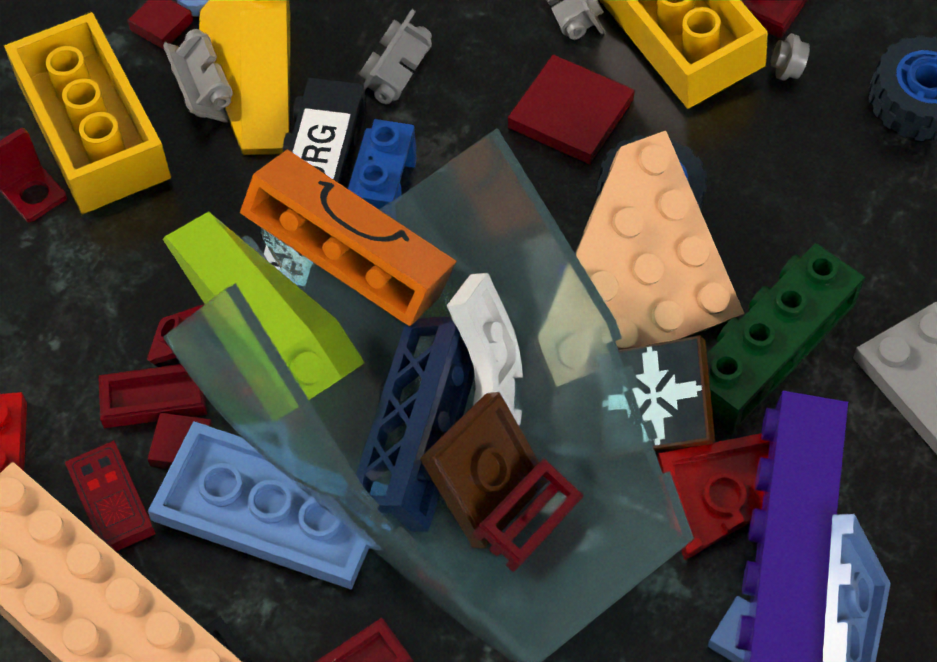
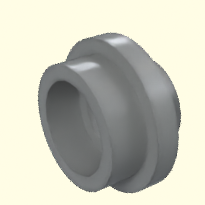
[771,34,809,80]

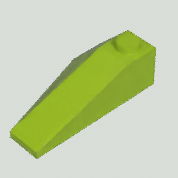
[163,212,365,418]

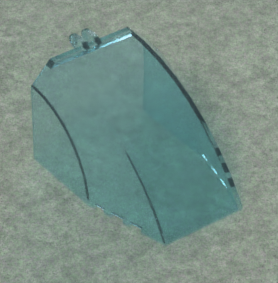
[163,128,694,662]

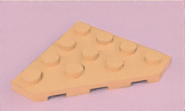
[538,130,745,388]

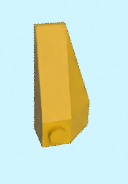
[199,0,290,155]

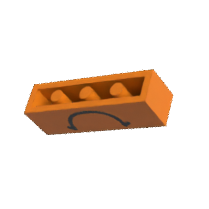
[240,149,457,327]

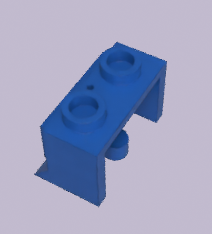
[348,119,417,221]

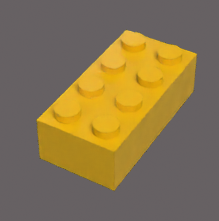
[600,0,768,109]
[4,12,171,215]

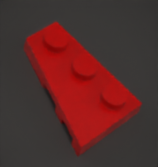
[657,433,770,561]

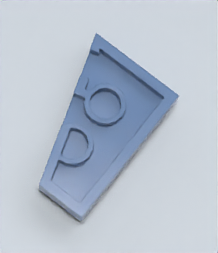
[823,514,891,662]

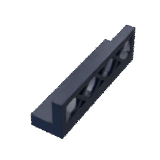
[346,316,475,532]

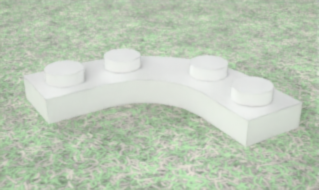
[447,273,523,425]

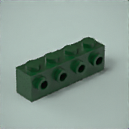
[707,243,865,435]

